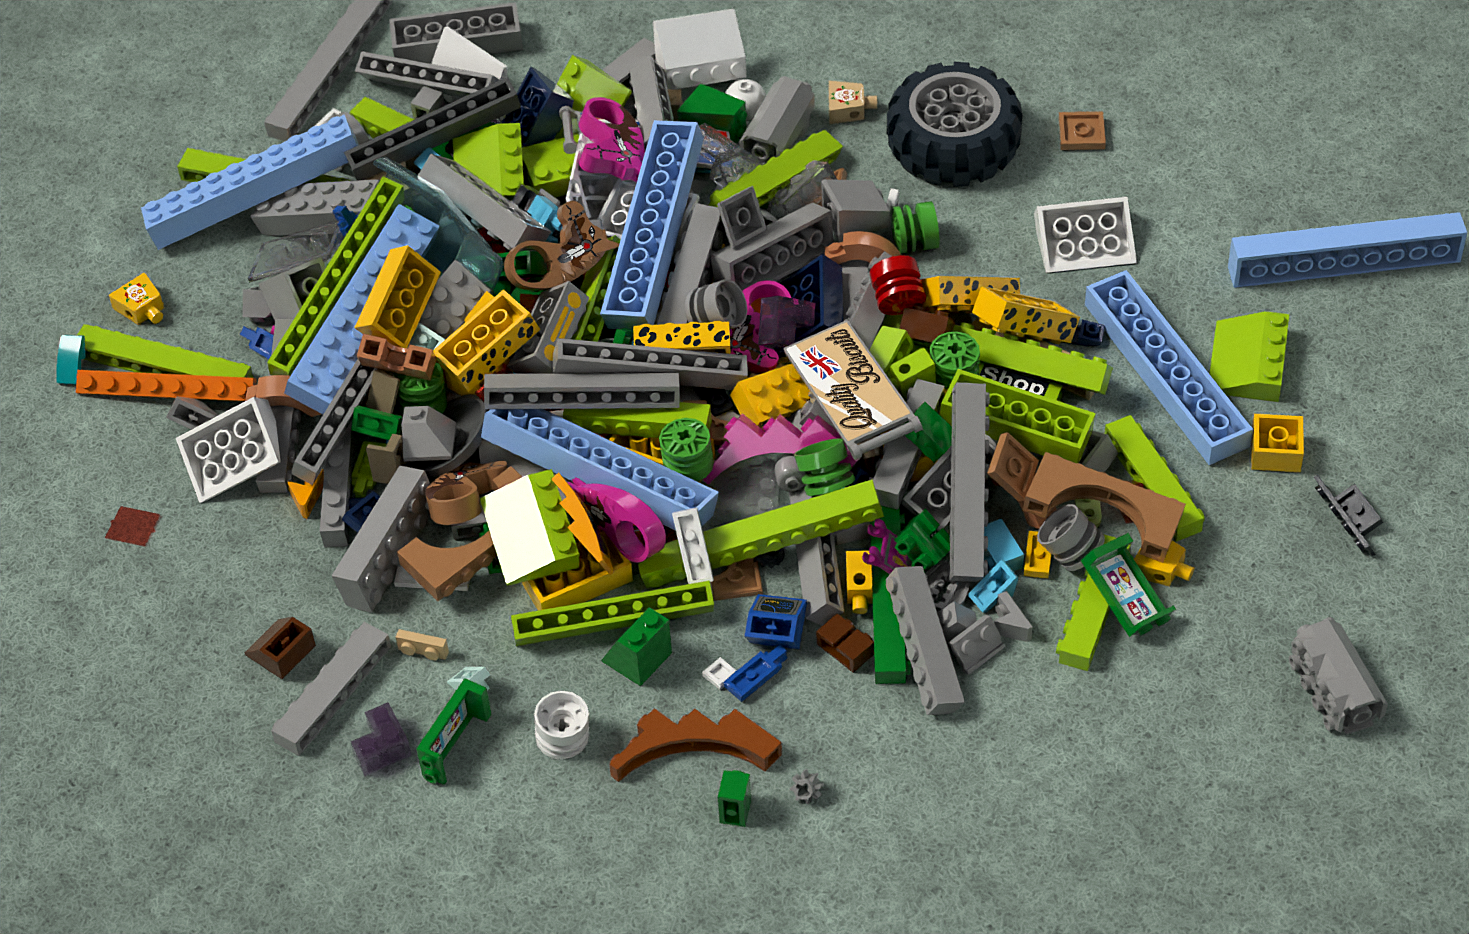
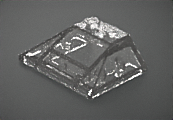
[699,123,765,188]

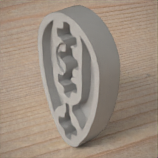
[925,556,970,612]

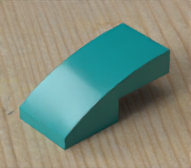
[56,334,86,384]

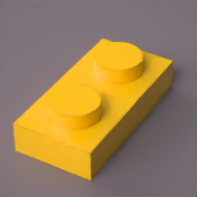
[1024,531,1051,579]

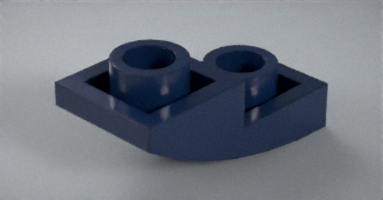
[1061,319,1105,347]

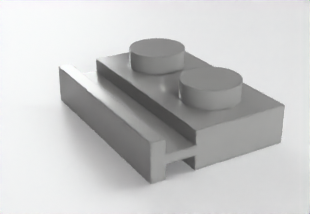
[948,615,1006,674]

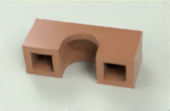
[357,334,437,381]

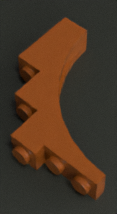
[609,708,782,782]

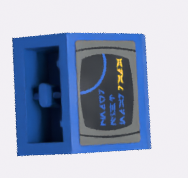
[744,594,807,649]

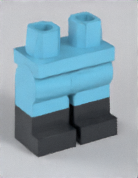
[511,184,563,243]

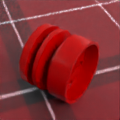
[869,255,927,315]

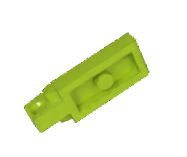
[351,441,387,498]

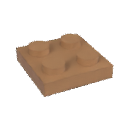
[1058,112,1106,150]
[987,432,1039,502]

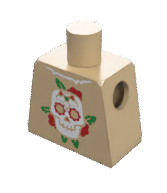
[829,81,877,124]

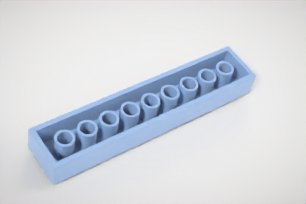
[141,115,358,250]
[600,120,704,330]
[284,204,440,414]
[1228,212,1467,288]
[1085,270,1253,465]
[481,409,719,531]

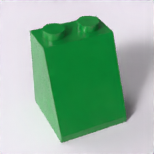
[677,83,747,145]
[601,607,672,687]

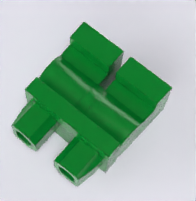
[894,509,950,573]

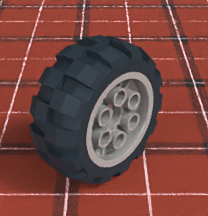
[887,61,1023,187]

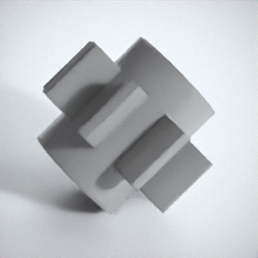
[789,769,824,804]

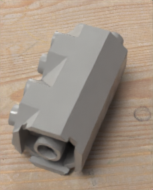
[739,76,815,168]
[1289,617,1388,734]

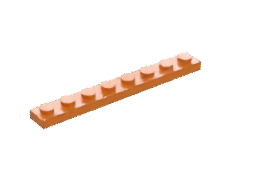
[75,370,257,402]

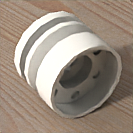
[534,691,589,760]

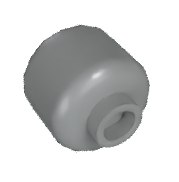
[774,455,807,492]

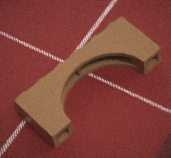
[1022,452,1186,563]
[397,466,522,601]

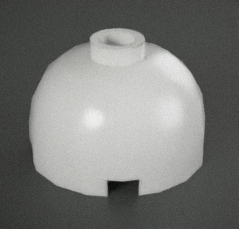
[725,79,766,120]

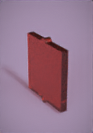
[105,506,160,546]

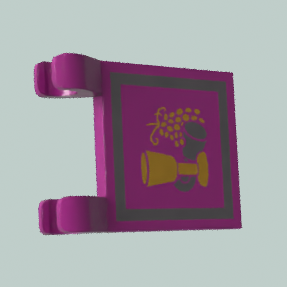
[862,519,913,574]

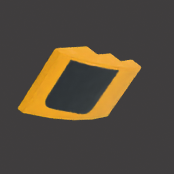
[551,473,614,575]

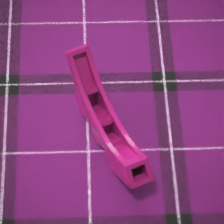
[702,413,860,485]

